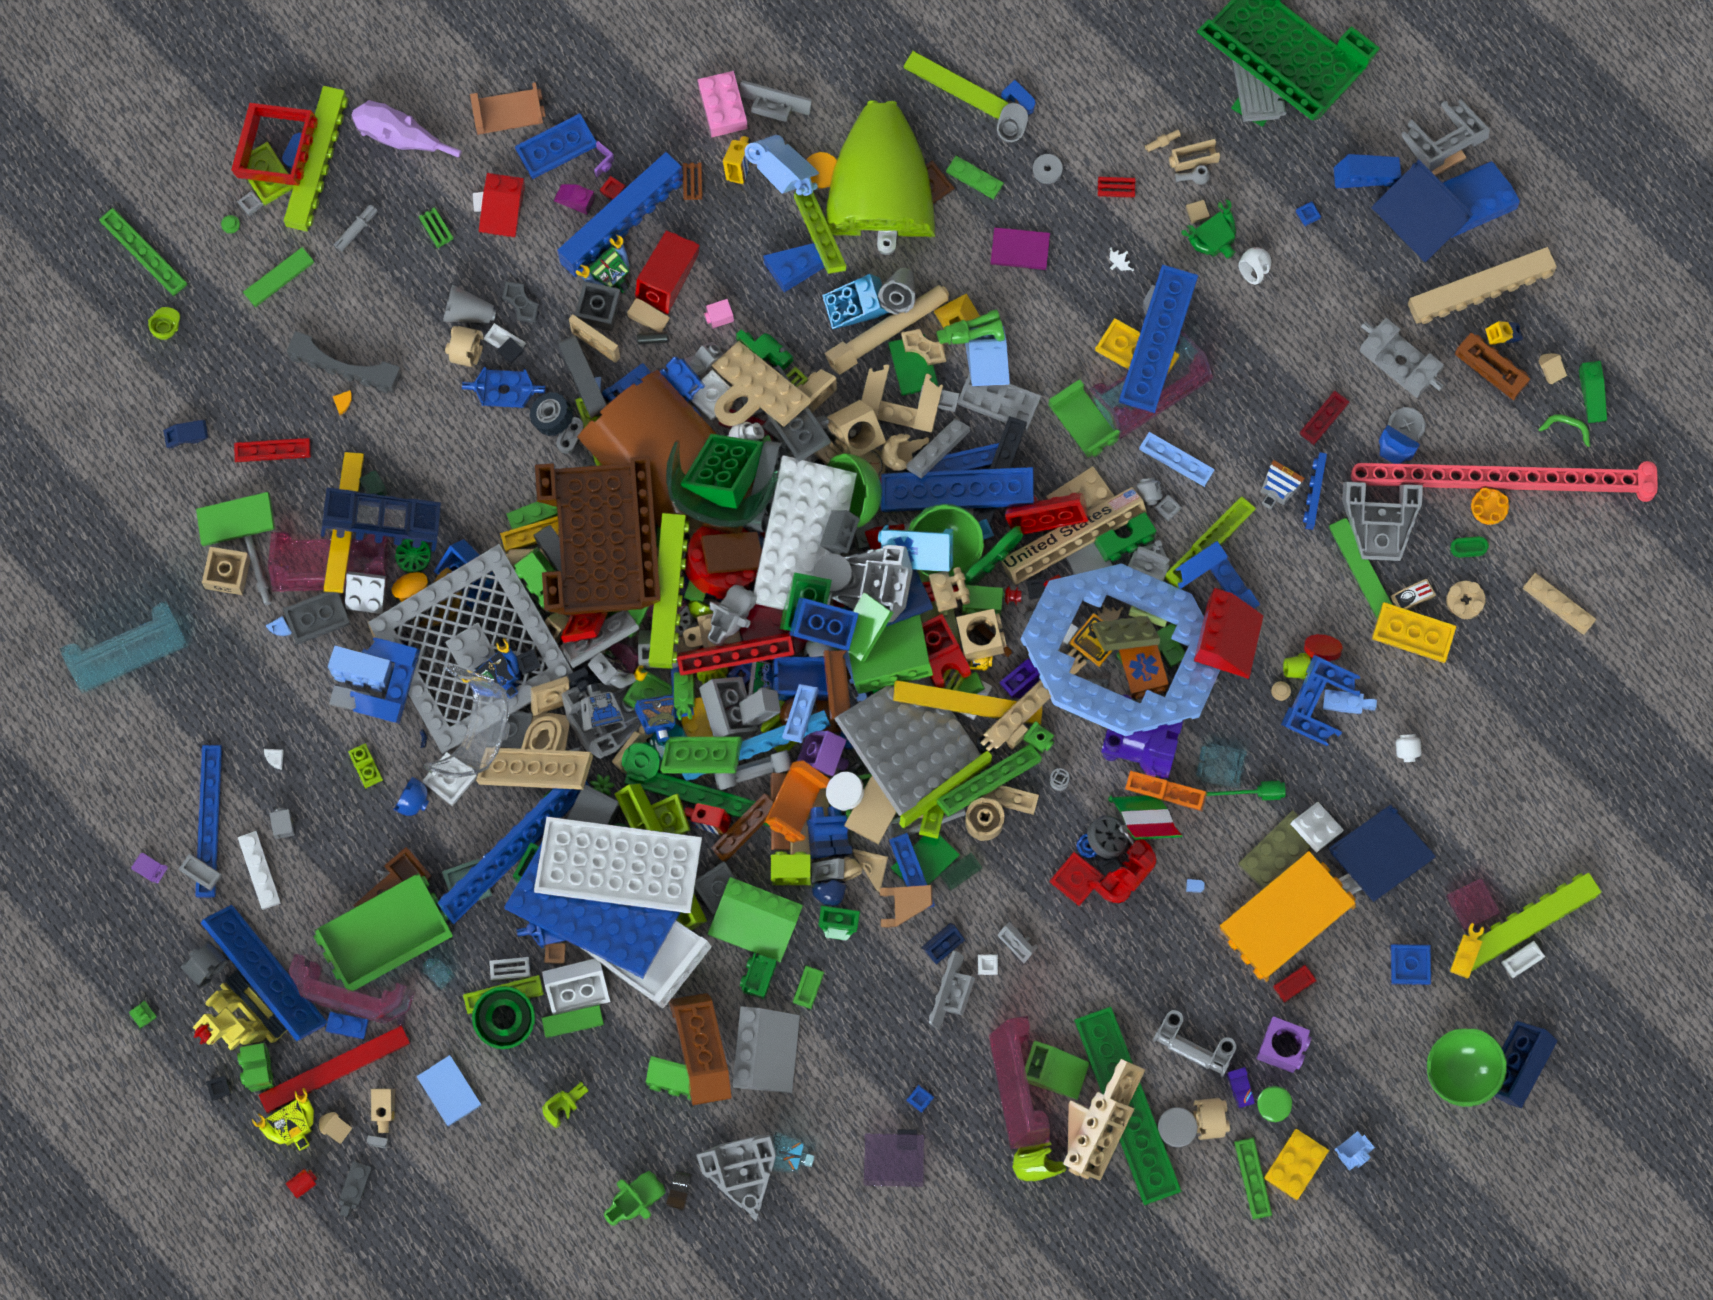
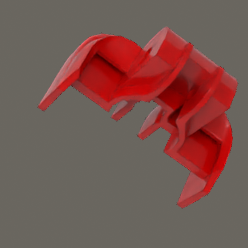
[1087,833,1157,903]

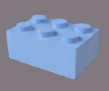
[328,646,394,693]

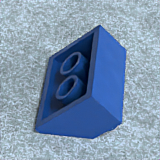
[434,539,499,610]

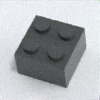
[575,281,622,331]

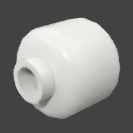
[1396,734,1422,762]

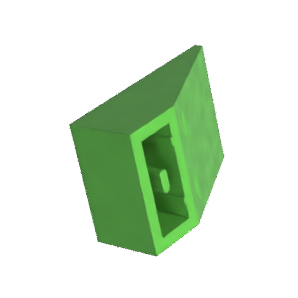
[1021,1040,1090,1100]

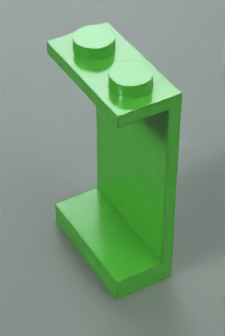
[1048,379,1120,458]

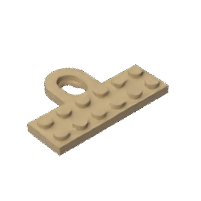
[712,341,811,427]
[476,716,593,790]

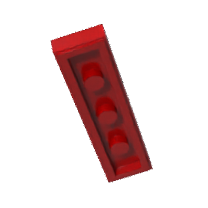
[234,438,311,462]

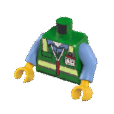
[576,234,630,293]

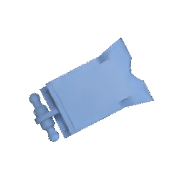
[745,135,819,196]

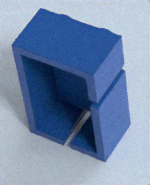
[772,657,828,701]

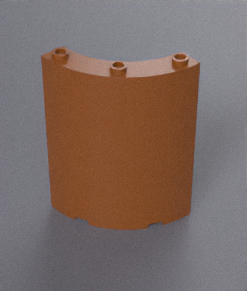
[577,370,717,528]

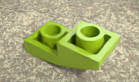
[348,743,383,789]

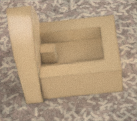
[1539,353,1567,384]
[1006,724,1028,750]
[319,1112,352,1144]

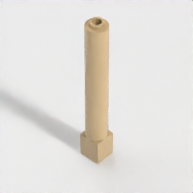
[825,285,949,375]

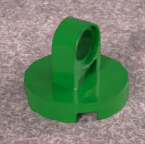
[622,742,661,781]

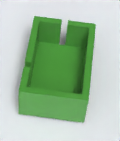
[514,547,555,609]

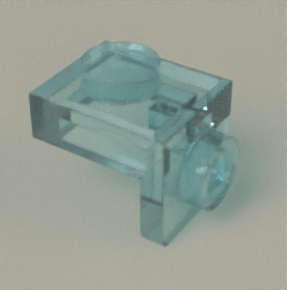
[421,956,455,990]

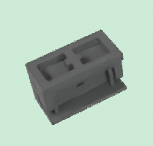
[820,510,860,554]

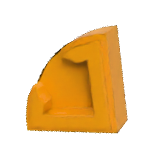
[333,390,352,415]

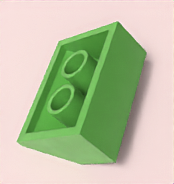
[646,1056,691,1100]

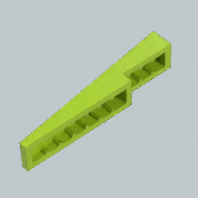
[1164,496,1256,588]

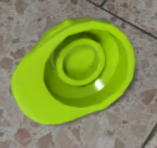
[148,307,180,340]

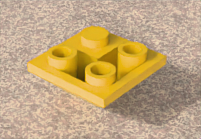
[934,293,985,328]

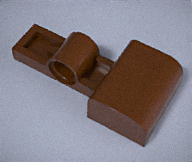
[353,847,432,907]

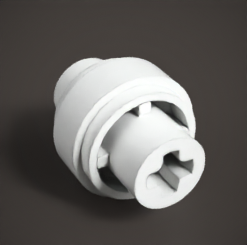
[727,421,764,441]

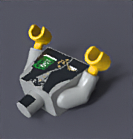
[588,647,648,689]

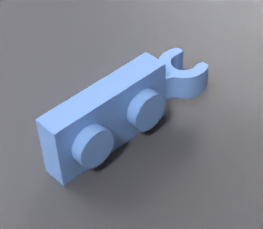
[1323,689,1377,714]

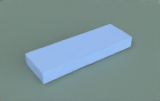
[782,684,819,743]

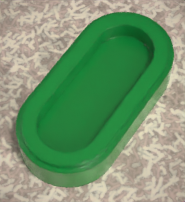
[1450,536,1489,558]

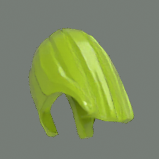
[1013,1141,1067,1181]

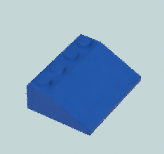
[1443,161,1520,238]

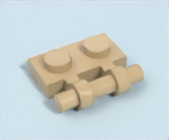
[929,567,970,612]

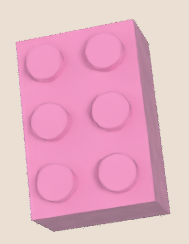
[698,71,748,137]

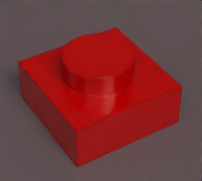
[600,176,626,200]

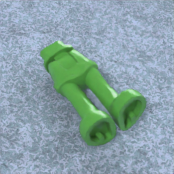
[936,309,1005,345]

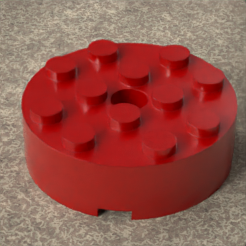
[684,526,762,599]

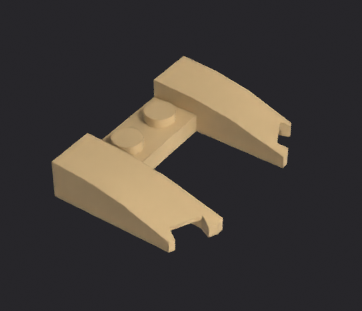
[862,365,943,432]

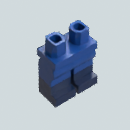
[807,806,852,859]

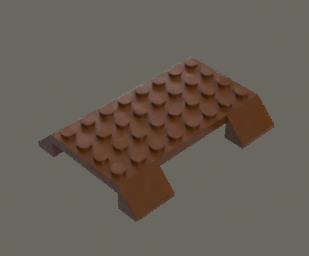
[535,456,661,615]

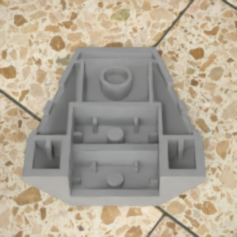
[831,545,913,622]
[561,683,641,759]

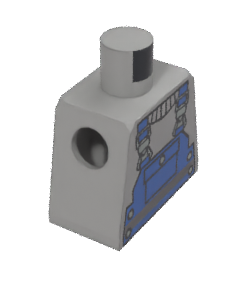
[581,683,624,731]

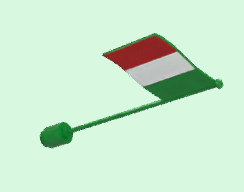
[1108,780,1285,840]

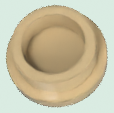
[1271,681,1291,701]

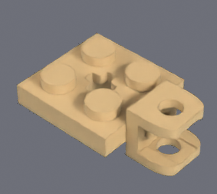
[682,614,741,648]

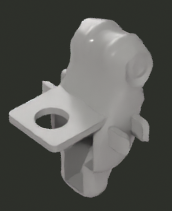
[708,585,757,646]

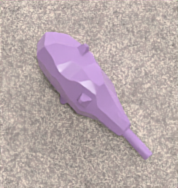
[352,100,462,158]

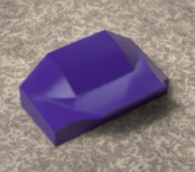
[999,658,1040,699]

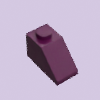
[554,184,595,215]

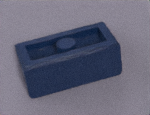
[921,923,966,965]

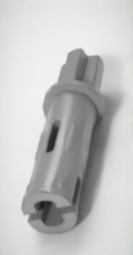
[333,205,378,252]

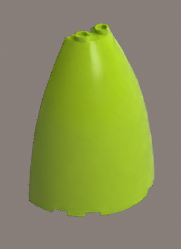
[825,101,935,237]

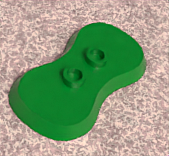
[964,526,1023,586]

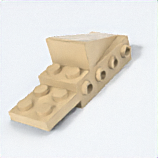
[1063,1059,1145,1180]

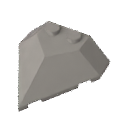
[697,1135,777,1221]

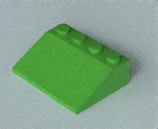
[707,877,803,962]

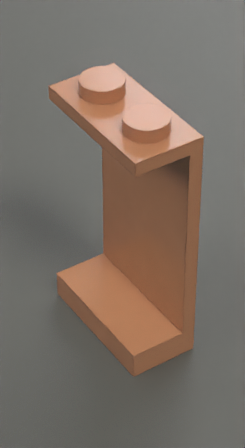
[470,83,546,135]

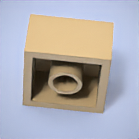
[202,547,251,595]

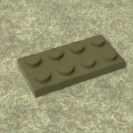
[1238,810,1311,889]

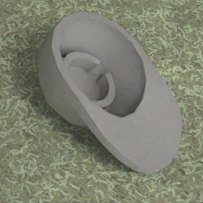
[997,103,1028,142]

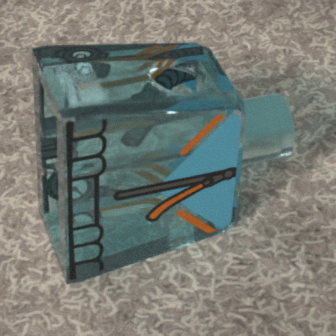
[772,1131,814,1173]

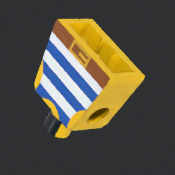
[723,136,751,184]

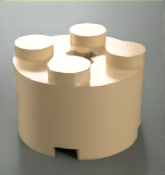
[445,326,483,367]
[965,798,1004,841]
[1193,1098,1230,1140]

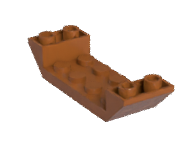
[669,993,731,1105]

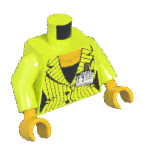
[252,1088,314,1151]

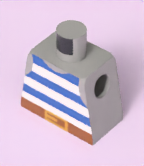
[1261,460,1305,509]

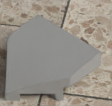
[1128,540,1170,581]

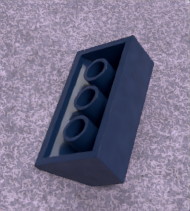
[1494,1021,1558,1109]

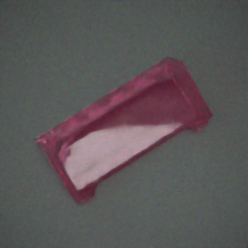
[268,532,387,591]
[989,1016,1050,1149]

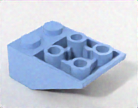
[965,326,1010,386]

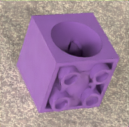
[1256,1016,1312,1073]

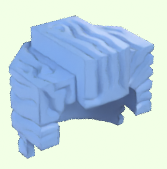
[1335,1131,1375,1171]

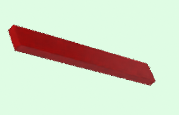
[258,1025,410,1113]

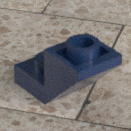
[163,420,208,448]

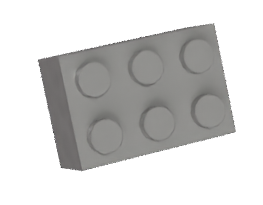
[699,677,758,739]

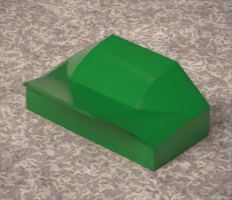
[818,906,860,940]

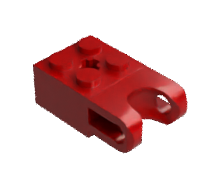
[922,614,971,688]

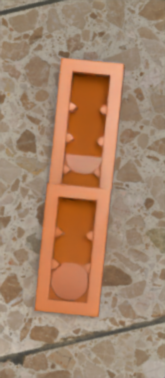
[1125,771,1207,812]

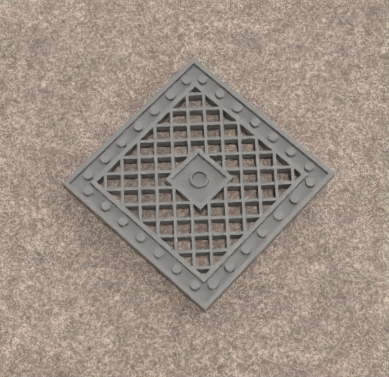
[368,544,574,754]

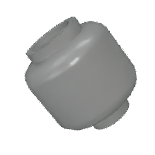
[1136,477,1163,506]

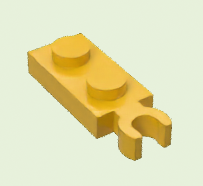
[1449,923,1484,979]

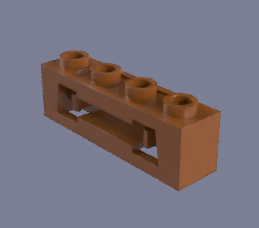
[1455,333,1530,401]

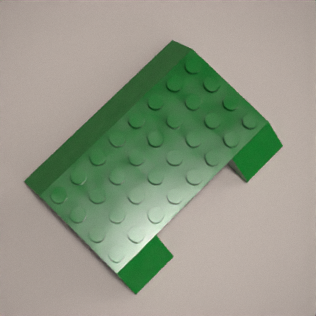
[1197,0,1380,121]

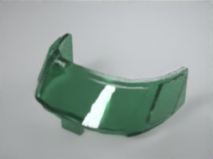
[666,440,779,527]

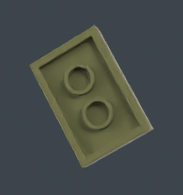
[1092,616,1160,651]

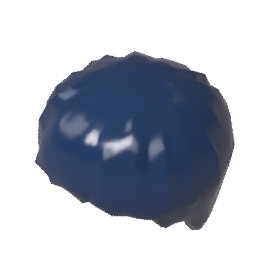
[812,880,847,906]

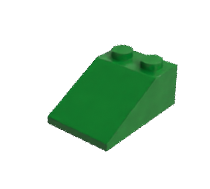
[780,572,832,631]

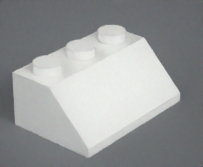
[542,959,610,1015]

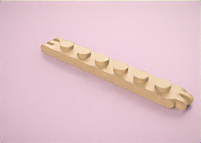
[981,648,1088,751]

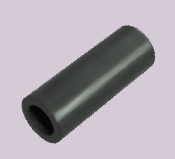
[637,331,668,345]

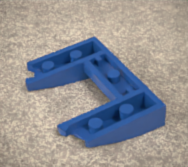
[1176,541,1260,608]
[350,637,420,724]
[1281,655,1360,746]

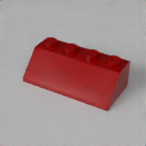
[1005,493,1088,534]

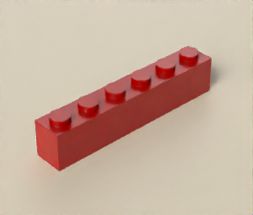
[677,632,795,676]

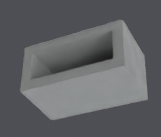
[739,687,780,726]

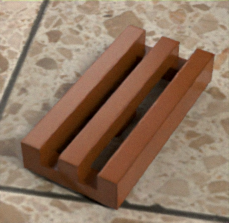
[683,163,702,200]

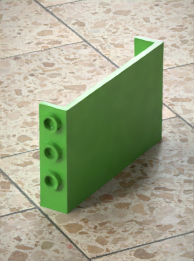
[313,873,453,993]

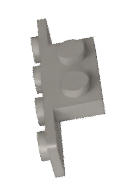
[739,80,812,122]
[929,950,975,1030]

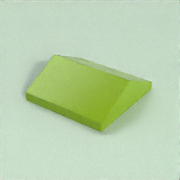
[651,794,690,835]

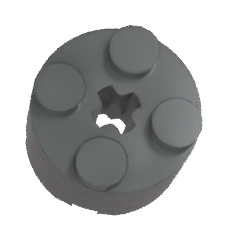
[180,941,228,988]

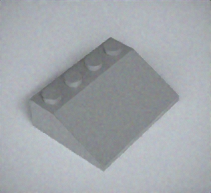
[733,1006,800,1093]

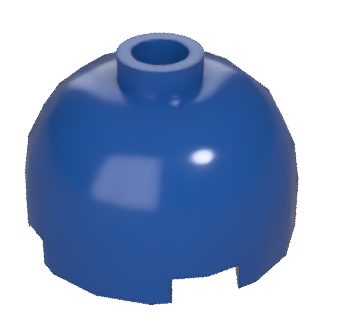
[393,776,429,816]

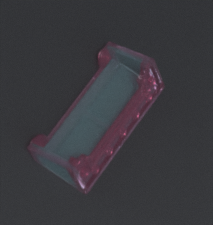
[1089,330,1213,439]

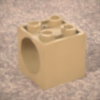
[827,400,886,456]
[956,609,1007,662]

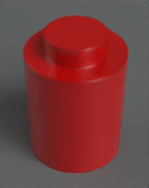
[285,1169,317,1199]

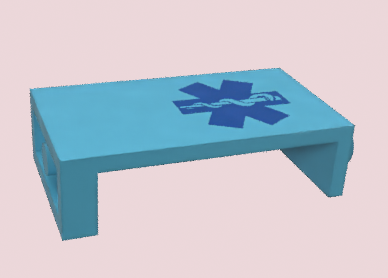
[878,525,953,571]

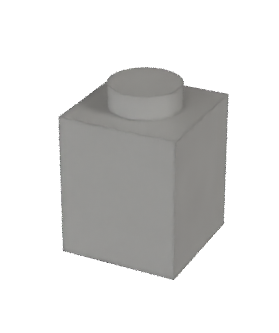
[270,808,295,839]

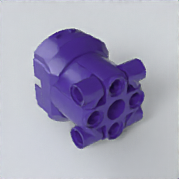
[1101,694,1183,779]

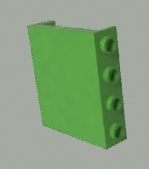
[849,614,933,694]

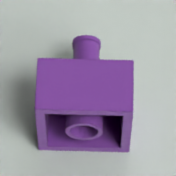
[797,731,849,776]

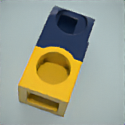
[1485,321,1523,345]

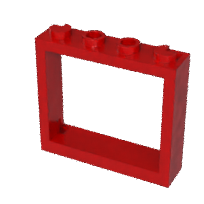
[231,103,318,186]

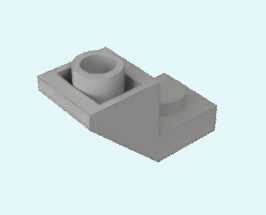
[684,342,723,375]

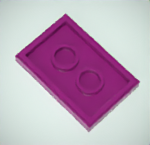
[991,227,1050,270]

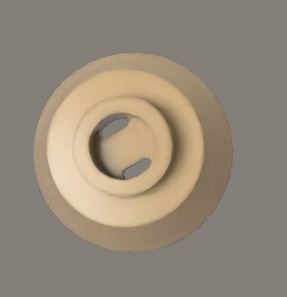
[839,857,863,881]

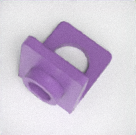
[594,141,614,178]
[131,853,168,883]

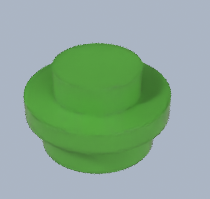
[221,215,240,234]

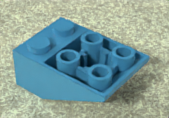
[822,274,889,329]

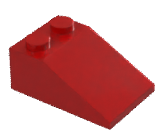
[479,173,525,237]

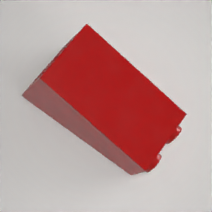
[635,230,700,315]

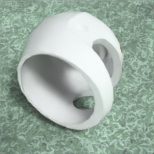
[1238,247,1272,285]

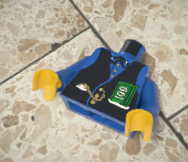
[459,639,519,699]

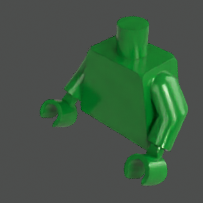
[1181,199,1236,259]

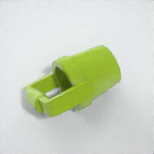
[1283,653,1312,679]

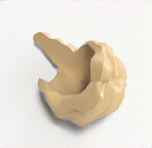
[880,434,929,471]

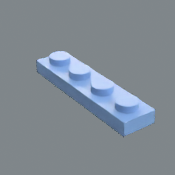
[1139,432,1215,487]

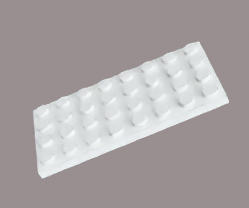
[753,455,857,610]
[534,817,702,913]

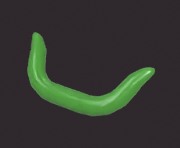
[1539,414,1590,447]

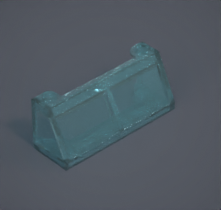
[59,601,188,694]

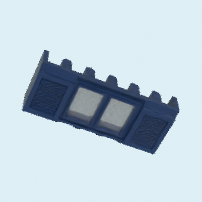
[321,487,441,551]

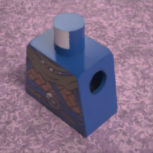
[635,694,675,742]

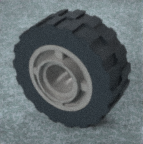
[529,392,574,436]

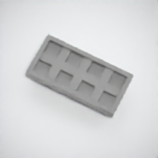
[957,373,1041,431]

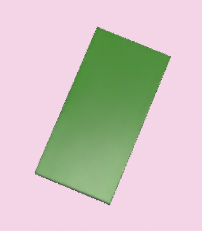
[196,492,275,546]
[660,737,742,773]

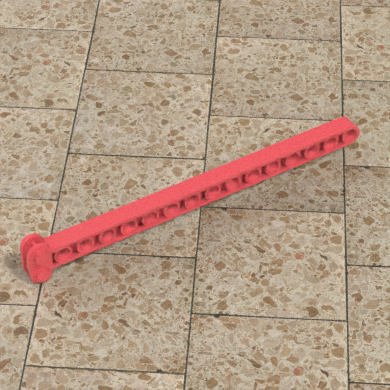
[1351,461,1658,502]

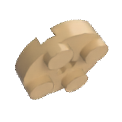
[1446,581,1485,619]

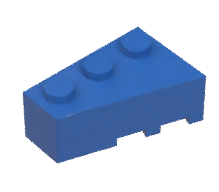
[763,243,825,292]

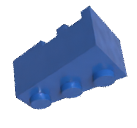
[1334,154,1402,189]

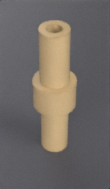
[1145,129,1181,152]

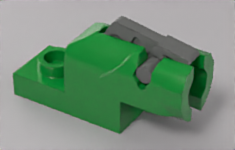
[736,329,794,370]

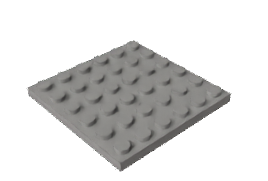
[834,676,981,816]

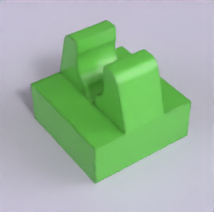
[129,1001,157,1029]

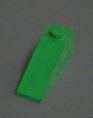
[1578,361,1607,423]

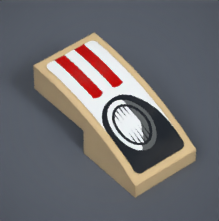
[1391,579,1436,610]

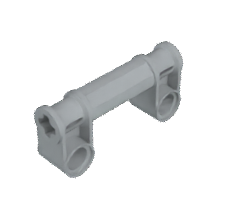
[713,750,792,790]
[1152,1010,1236,1077]

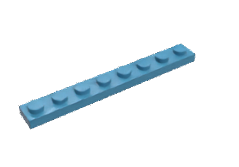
[682,710,831,781]

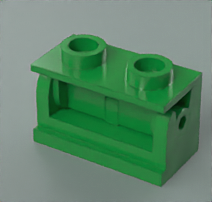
[740,953,777,1000]

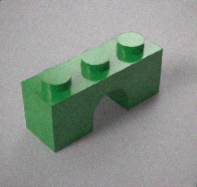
[1094,512,1157,562]

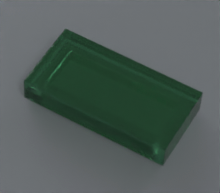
[940,853,983,891]

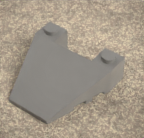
[1342,482,1423,561]

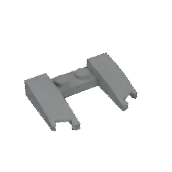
[1402,99,1490,171]

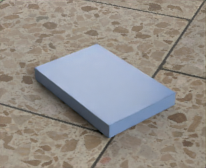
[416,1055,481,1126]

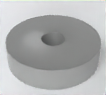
[1033,154,1063,184]

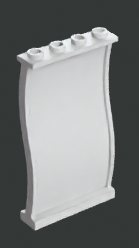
[580,921,711,1008]

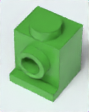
[1023,721,1055,753]

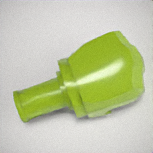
[542,1082,589,1128]

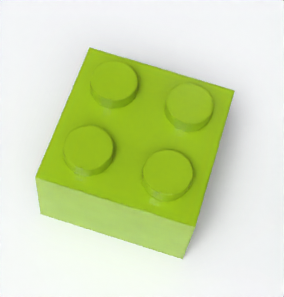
[771,851,811,885]

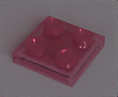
[1446,878,1500,931]

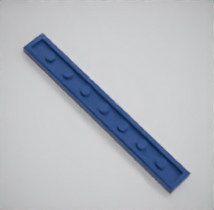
[195,745,222,898]

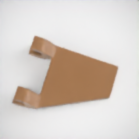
[880,885,933,928]

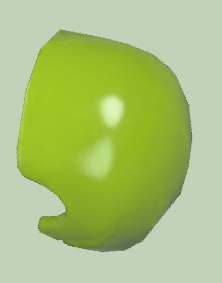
[688,600,714,619]

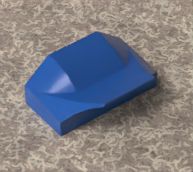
[1379,425,1420,464]

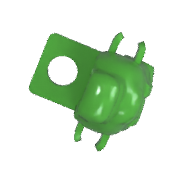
[604,1171,666,1226]

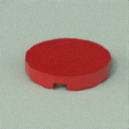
[1304,634,1343,661]

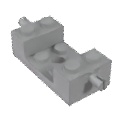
[1360,318,1444,398]

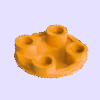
[1471,488,1509,525]
[392,572,428,602]

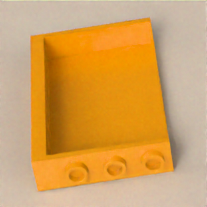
[1220,851,1356,982]

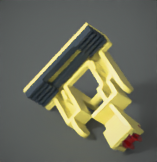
[193,969,287,1050]

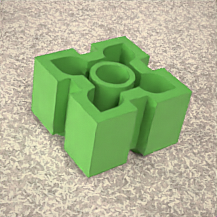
[237,1043,274,1092]

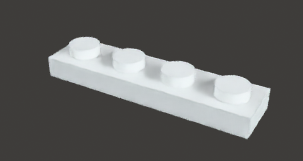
[238,831,281,910]

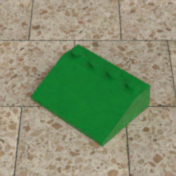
[681,434,763,509]

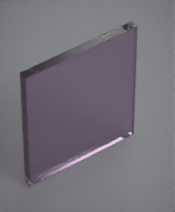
[863,1133,925,1187]

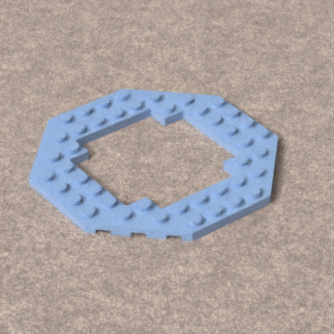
[1021,564,1220,736]

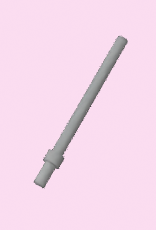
[244,535,272,605]

